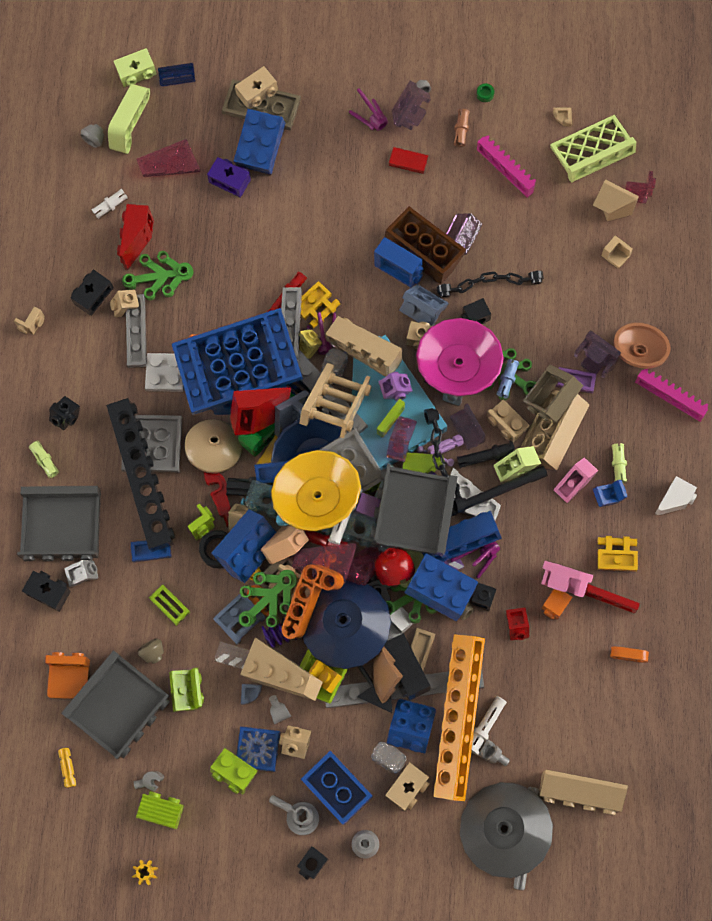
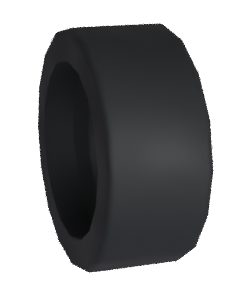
[199,530,228,569]

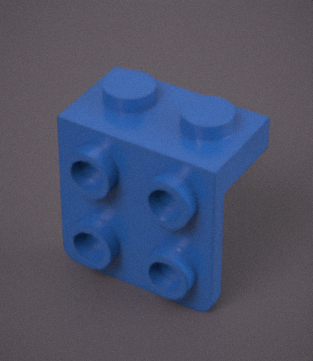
[387,699,436,754]

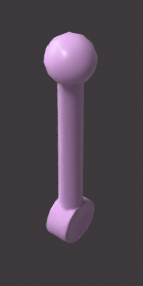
[417,446,454,467]

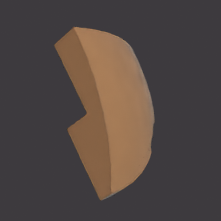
[373,646,403,704]

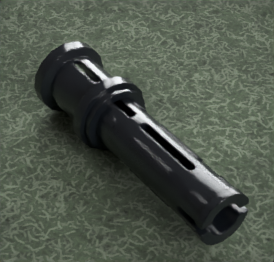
[457,440,515,469]

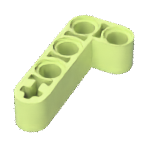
[108,84,150,154]

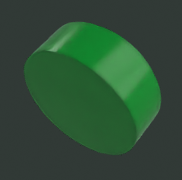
[476,83,495,102]

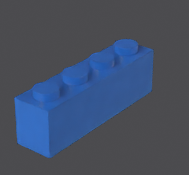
[423,511,502,562]

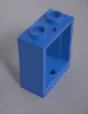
[374,237,423,288]

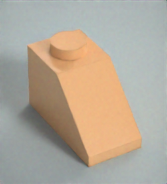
[261,524,309,564]

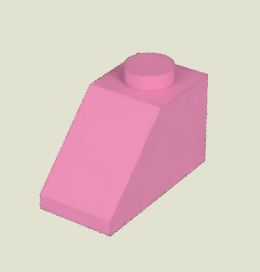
[554,458,598,503]

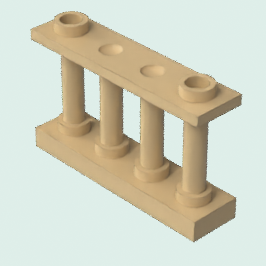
[299,363,372,438]

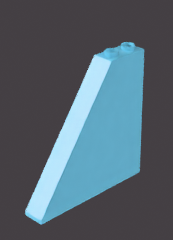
[351,335,447,470]

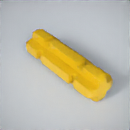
[58,748,76,788]

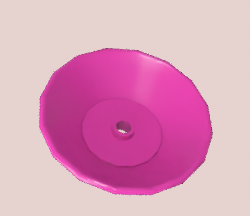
[416,318,504,396]

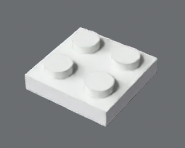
[145,353,184,392]

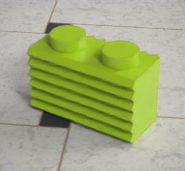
[136,791,184,829]

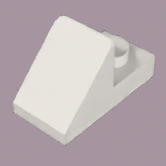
[387,607,413,641]

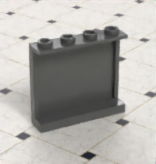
[370,463,458,556]
[17,486,101,562]
[61,650,170,759]

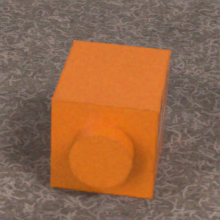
[541,589,573,620]

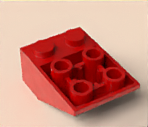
[117,204,154,270]
[230,387,291,435]

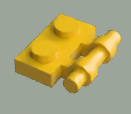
[301,281,340,329]
[597,536,638,572]

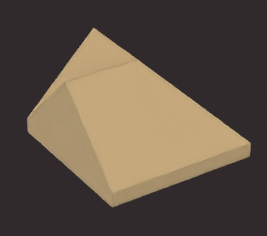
[593,180,639,221]

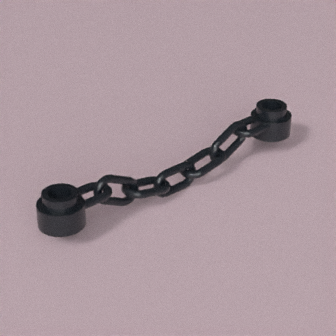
[436,271,544,298]
[424,408,468,513]

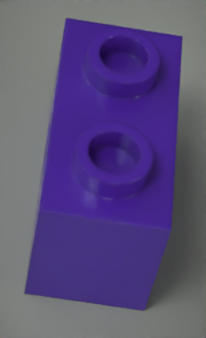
[207,157,251,198]

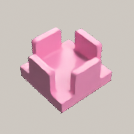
[541,561,593,597]

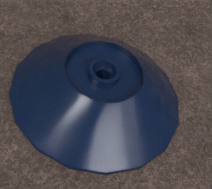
[271,418,348,498]
[303,579,391,669]

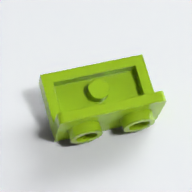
[187,503,215,541]
[169,668,204,712]
[210,748,258,794]

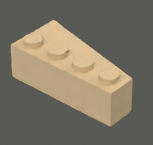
[325,316,402,377]
[240,638,322,701]

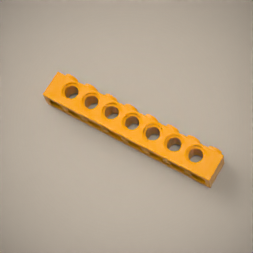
[434,634,485,801]

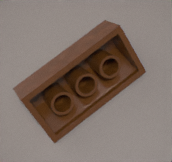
[384,206,467,285]

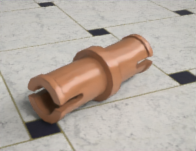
[454,109,470,147]

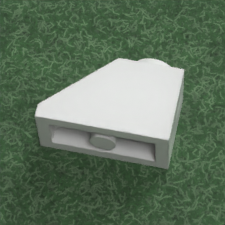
[655,476,697,515]

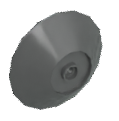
[460,782,553,878]

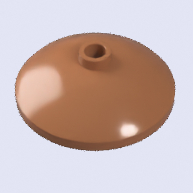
[613,323,671,369]

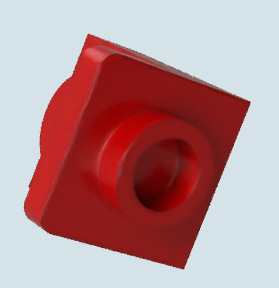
[506,607,530,640]

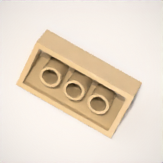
[520,390,589,470]
[538,770,628,815]

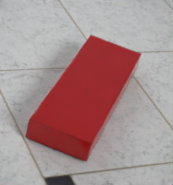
[584,584,640,613]

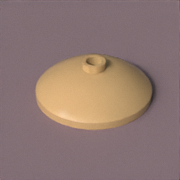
[185,419,242,473]

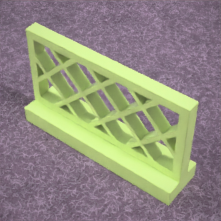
[550,115,636,183]

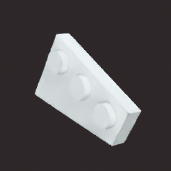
[451,468,501,520]

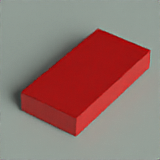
[389,147,428,174]

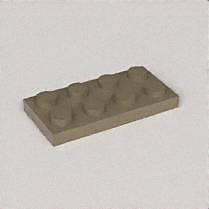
[222,79,301,131]

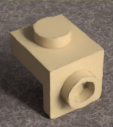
[110,290,139,317]
[14,307,44,335]

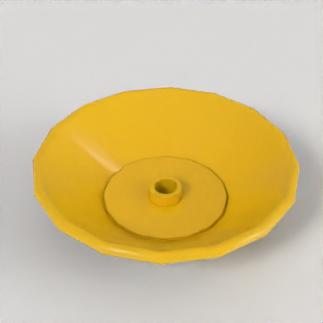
[271,450,361,531]

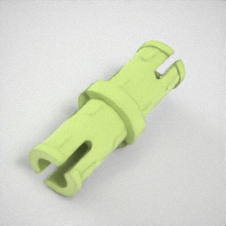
[29,441,59,478]
[611,443,627,483]

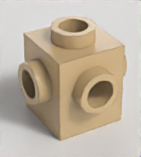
[406,321,432,349]
[279,726,311,759]

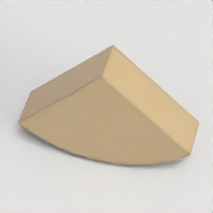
[553,108,572,127]

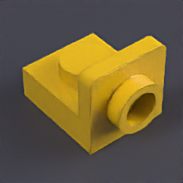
[309,660,342,693]

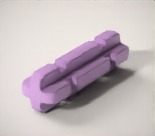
[427,435,464,454]

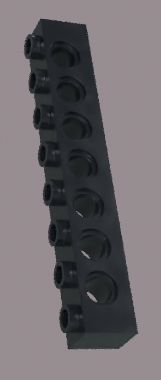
[106,398,176,552]

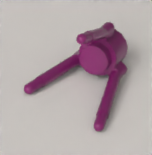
[349,88,388,131]
[307,312,336,355]
[450,541,500,579]

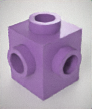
[378,372,412,401]

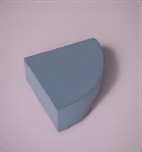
[241,684,262,705]

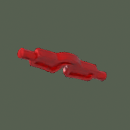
[203,471,231,528]

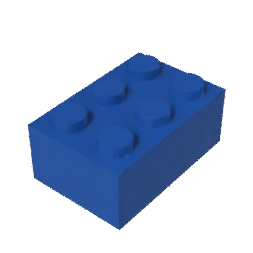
[234,109,286,175]
[212,509,276,583]
[404,553,478,622]
[301,751,373,826]

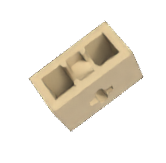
[235,66,278,109]
[385,762,430,811]

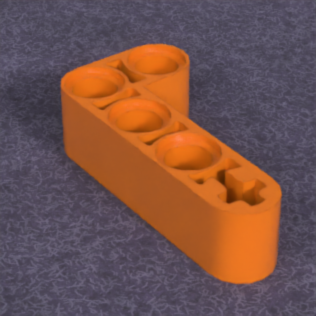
[282,564,344,639]

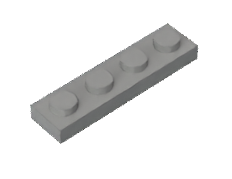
[281,287,302,359]
[126,294,147,368]

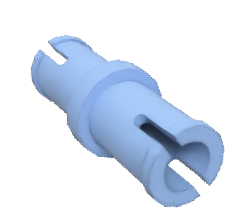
[497,359,519,398]

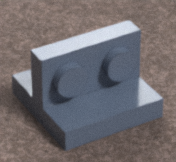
[399,284,449,326]
[275,390,310,437]

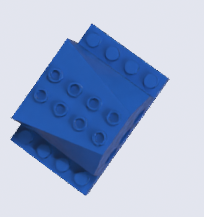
[172,308,303,415]

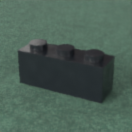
[384,633,431,701]

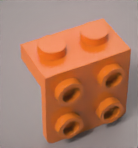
[45,652,90,699]

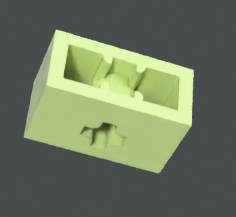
[114,48,157,87]
[494,446,541,482]

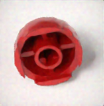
[375,548,415,586]

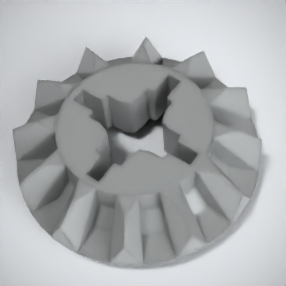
[287,802,319,835]

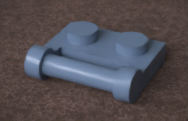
[213,594,266,645]

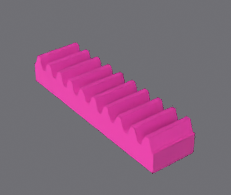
[477,135,536,198]
[635,369,708,422]

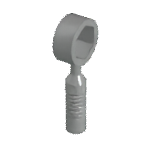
[269,795,313,826]

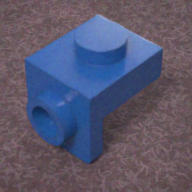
[593,480,627,507]

